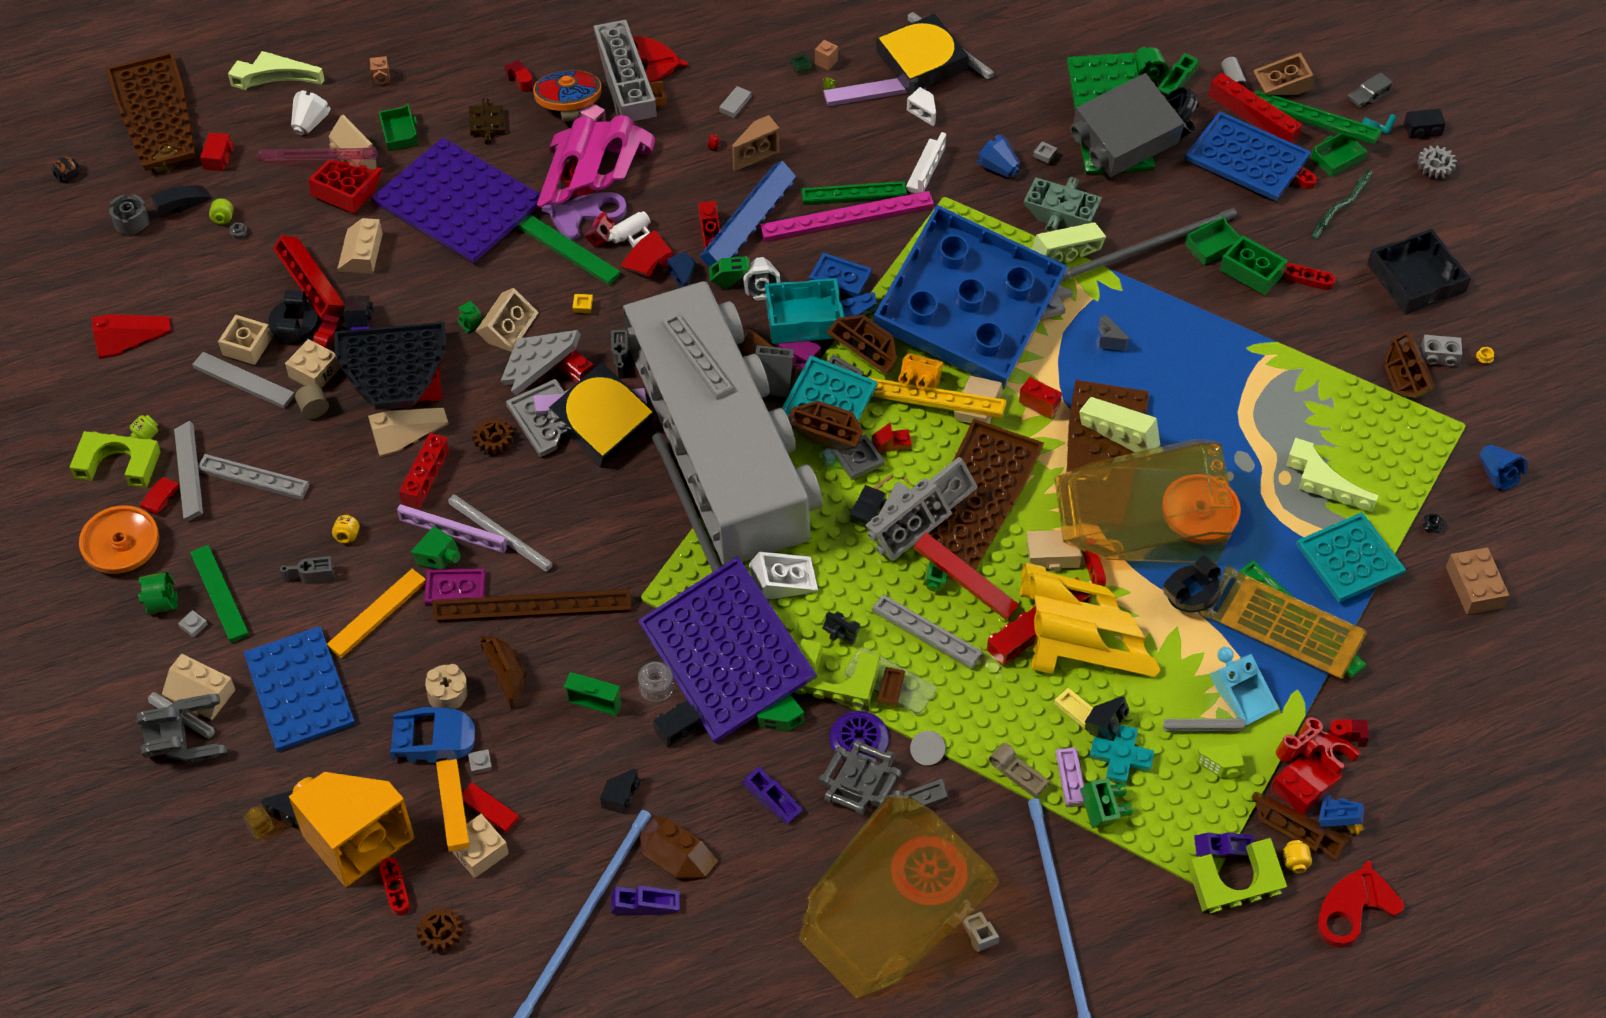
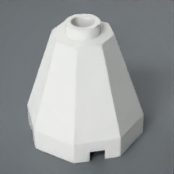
[291,90,330,135]
[744,257,780,301]

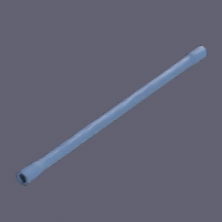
[1028,798,1091,1018]
[513,810,652,1018]

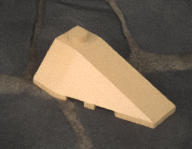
[368,408,448,458]

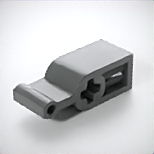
[1347,72,1393,108]
[611,330,629,379]
[280,556,335,584]

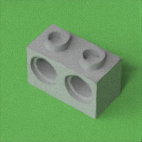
[1420,335,1462,366]

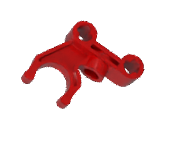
[1275,717,1361,774]

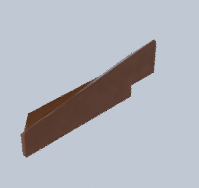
[1252,792,1350,860]

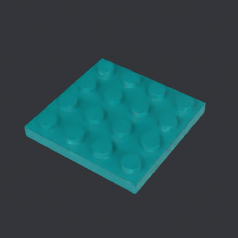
[782,355,878,422]
[1296,512,1406,603]

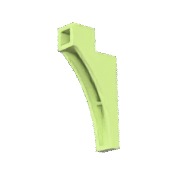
[228,51,325,90]
[1286,438,1378,512]

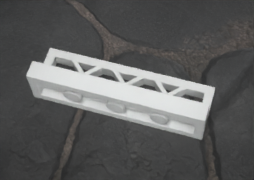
[906,132,946,194]

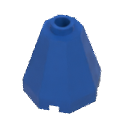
[976,134,1020,177]
[1480,444,1527,491]

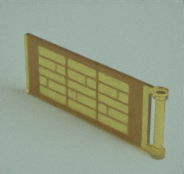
[1200,566,1367,679]

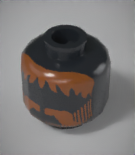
[51,156,79,182]

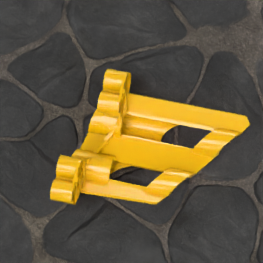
[1019,562,1161,677]

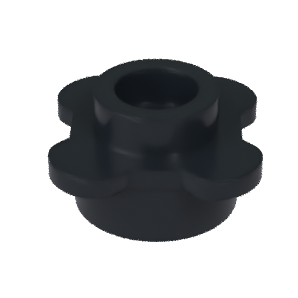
[1423,513,1443,533]

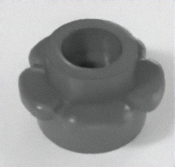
[229,223,247,239]

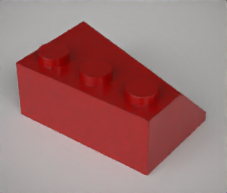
[308,160,382,214]

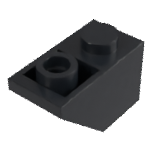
[1085,696,1130,740]
[600,769,641,814]
[261,790,300,828]

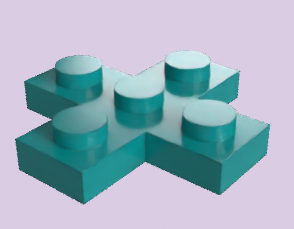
[1089,725,1154,785]

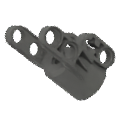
[136,694,228,763]

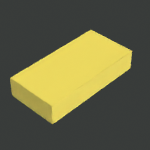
[1054,688,1093,729]

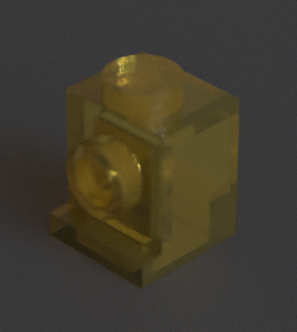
[153,145,179,174]
[243,805,274,840]

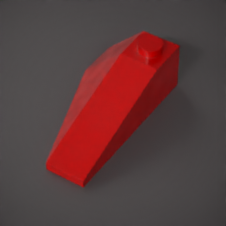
[92,314,171,359]

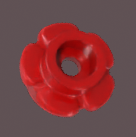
[707,134,720,151]

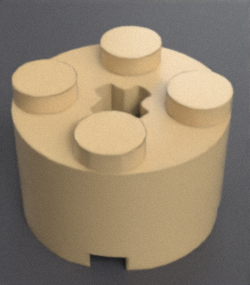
[425,664,468,709]

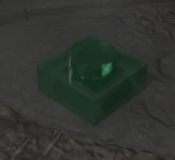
[790,54,812,74]

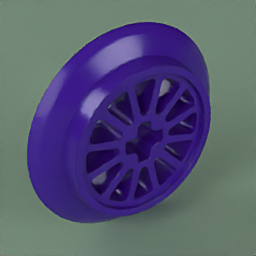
[830,711,889,761]

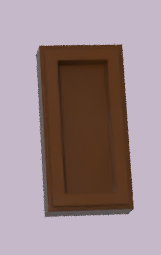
[877,667,905,708]

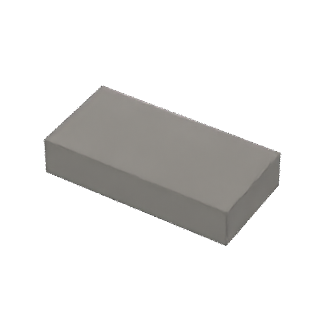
[719,86,751,118]

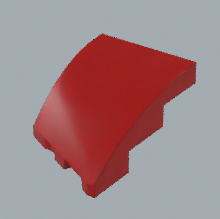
[621,230,674,277]

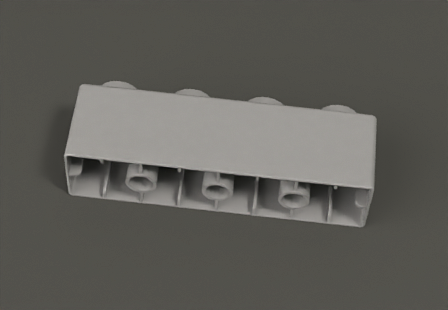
[623,281,823,565]

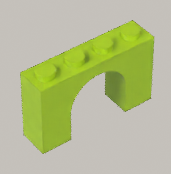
[69,431,161,488]
[795,639,881,707]
[1187,838,1287,914]

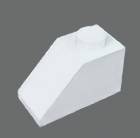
[907,87,936,126]

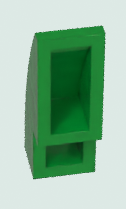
[1158,53,1199,95]

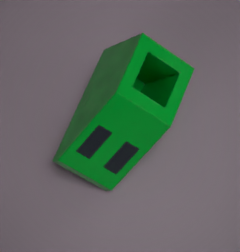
[709,256,750,290]
[757,695,804,732]

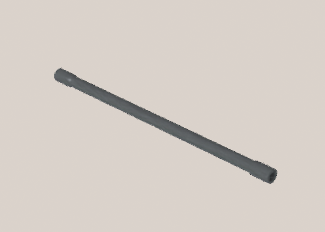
[1062,208,1237,282]
[652,433,721,572]

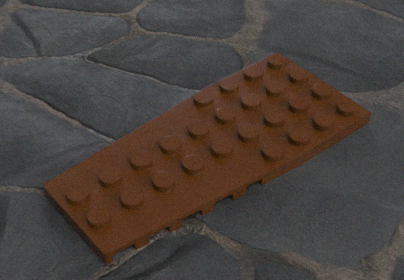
[106,51,195,170]
[1064,380,1149,529]
[919,419,1044,570]

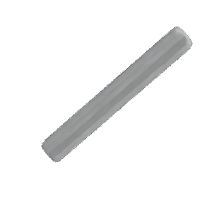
[148,692,215,739]
[1163,718,1245,731]

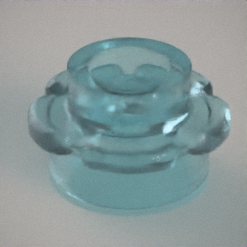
[820,448,837,466]

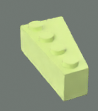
[1031,222,1106,263]
[1079,397,1160,459]

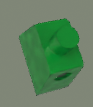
[411,526,461,570]

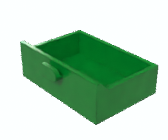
[379,104,418,151]
[1311,133,1367,177]
[1185,216,1241,266]
[563,672,622,716]

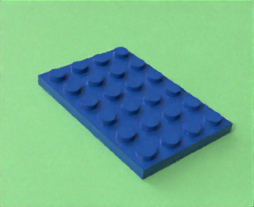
[1185,111,1311,201]
[243,626,355,752]

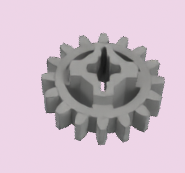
[1417,146,1457,179]

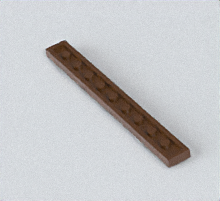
[432,589,631,620]

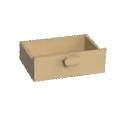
[954,376,1003,424]
[1026,530,1081,571]

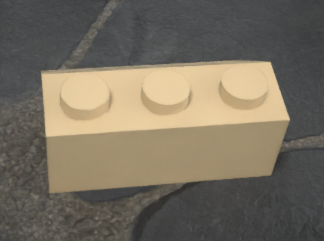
[329,115,377,169]
[337,218,383,274]
[476,288,539,352]
[162,653,235,721]

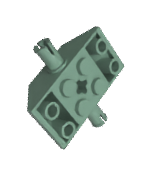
[1023,177,1102,232]

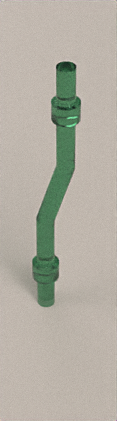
[1311,170,1373,239]

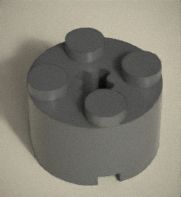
[109,194,150,237]

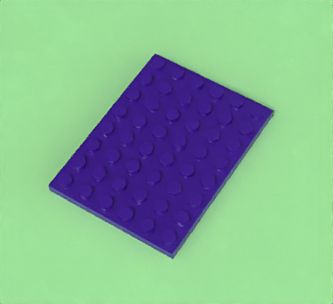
[371,138,540,263]
[638,556,817,743]

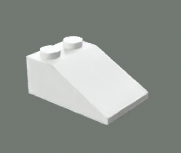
[749,552,818,599]

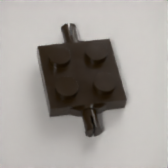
[469,98,505,145]

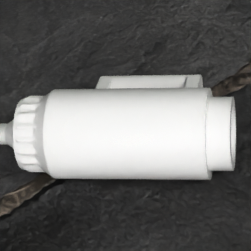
[607,211,650,248]

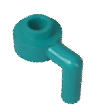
[1362,114,1397,134]

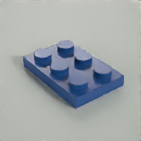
[809,253,872,297]

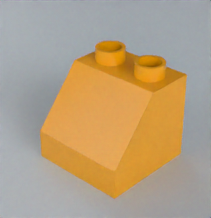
[289,772,415,888]

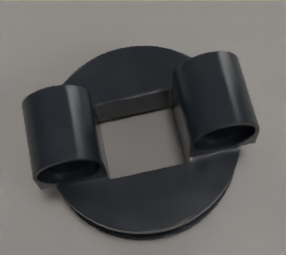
[1165,87,1199,139]
[268,290,319,344]
[1163,556,1221,613]

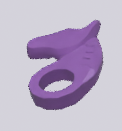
[542,192,627,242]

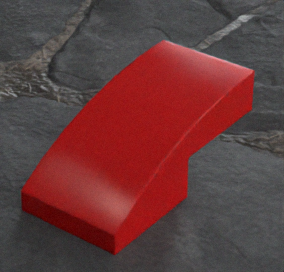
[140,477,179,514]

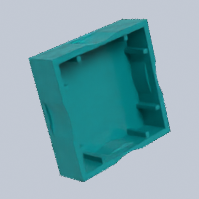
[765,278,844,344]

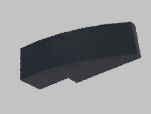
[151,185,211,216]

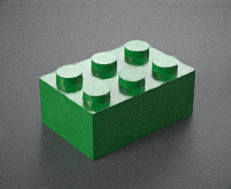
[1220,235,1288,295]

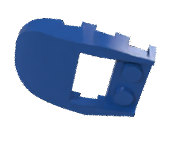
[390,707,475,763]

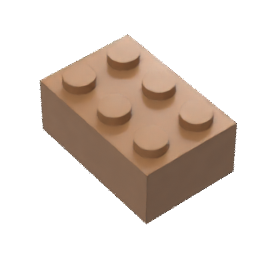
[1446,547,1509,615]

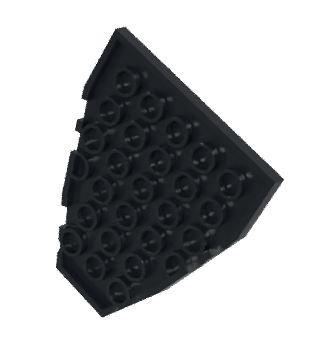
[334,322,447,410]

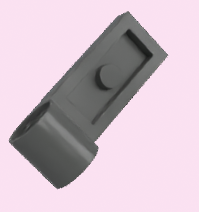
[885,779,949,818]

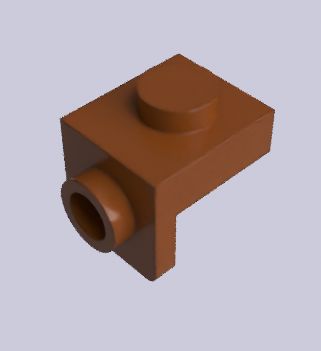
[649,81,667,107]

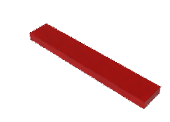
[913,532,1019,620]

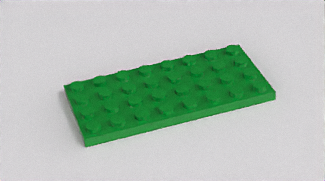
[1067,53,1155,175]

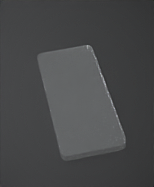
[845,648,936,714]

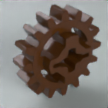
[472,417,514,455]
[416,906,463,953]

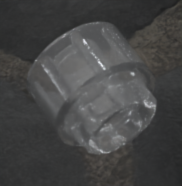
[638,662,673,702]

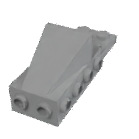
[865,457,978,561]

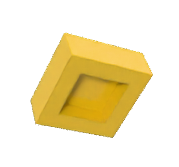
[573,294,593,313]

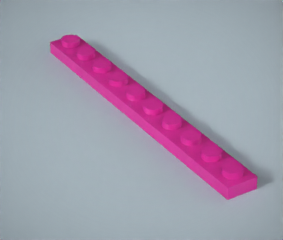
[760,191,934,242]

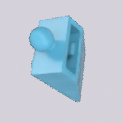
[1209,647,1279,726]

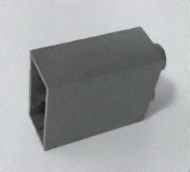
[1070,73,1184,178]

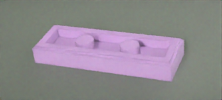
[1055,748,1085,807]

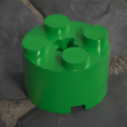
[1135,47,1169,85]
[138,572,178,615]

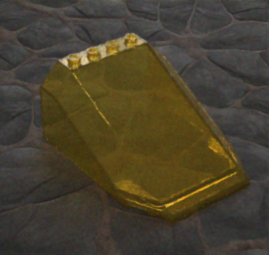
[1054,439,1233,563]
[798,795,1000,999]

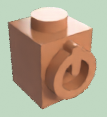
[370,56,390,85]

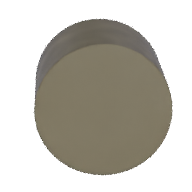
[295,384,329,419]

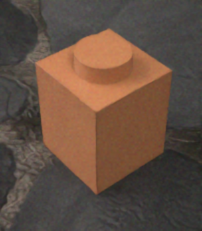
[815,40,838,71]

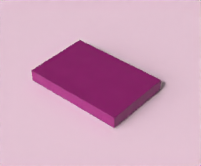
[424,569,486,606]

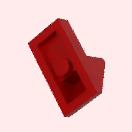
[871,423,912,452]

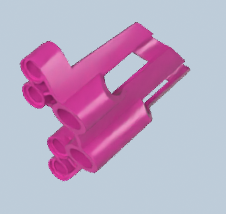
[537,115,656,208]

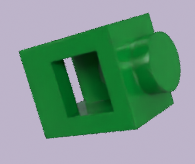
[458,301,482,334]
[923,561,947,592]

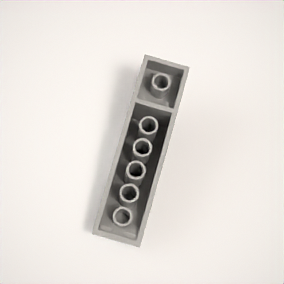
[593,20,657,121]

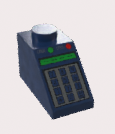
[667,251,696,288]

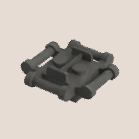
[818,739,902,815]

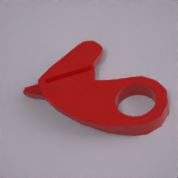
[632,36,688,82]
[1317,860,1404,948]

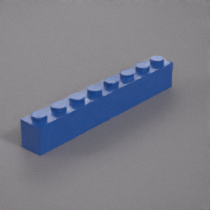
[699,161,796,267]

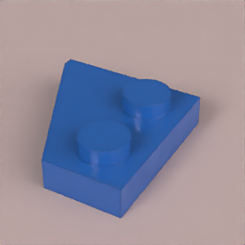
[840,292,878,317]
[1319,794,1365,827]

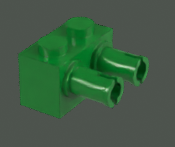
[1080,778,1133,829]

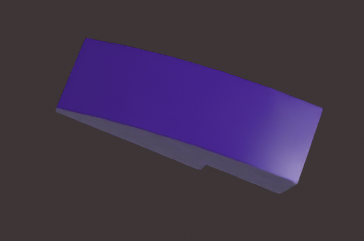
[741,766,803,824]
[1194,832,1254,858]
[611,886,680,915]

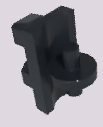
[822,611,860,645]

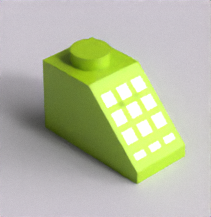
[1195,744,1244,778]

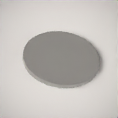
[910,731,946,766]

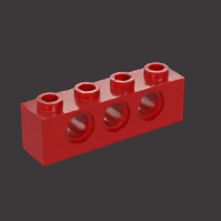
[399,433,450,509]

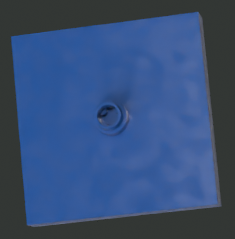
[873,205,1068,389]

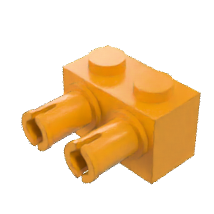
[898,353,943,390]

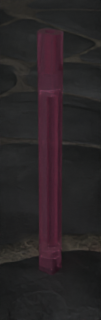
[257,147,378,161]

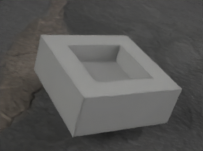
[1033,142,1057,163]
[178,610,208,638]
[468,749,492,775]

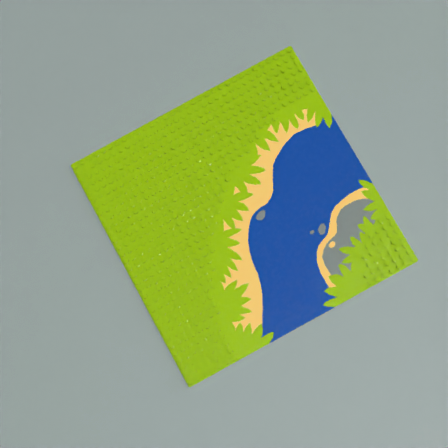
[641,197,1465,885]

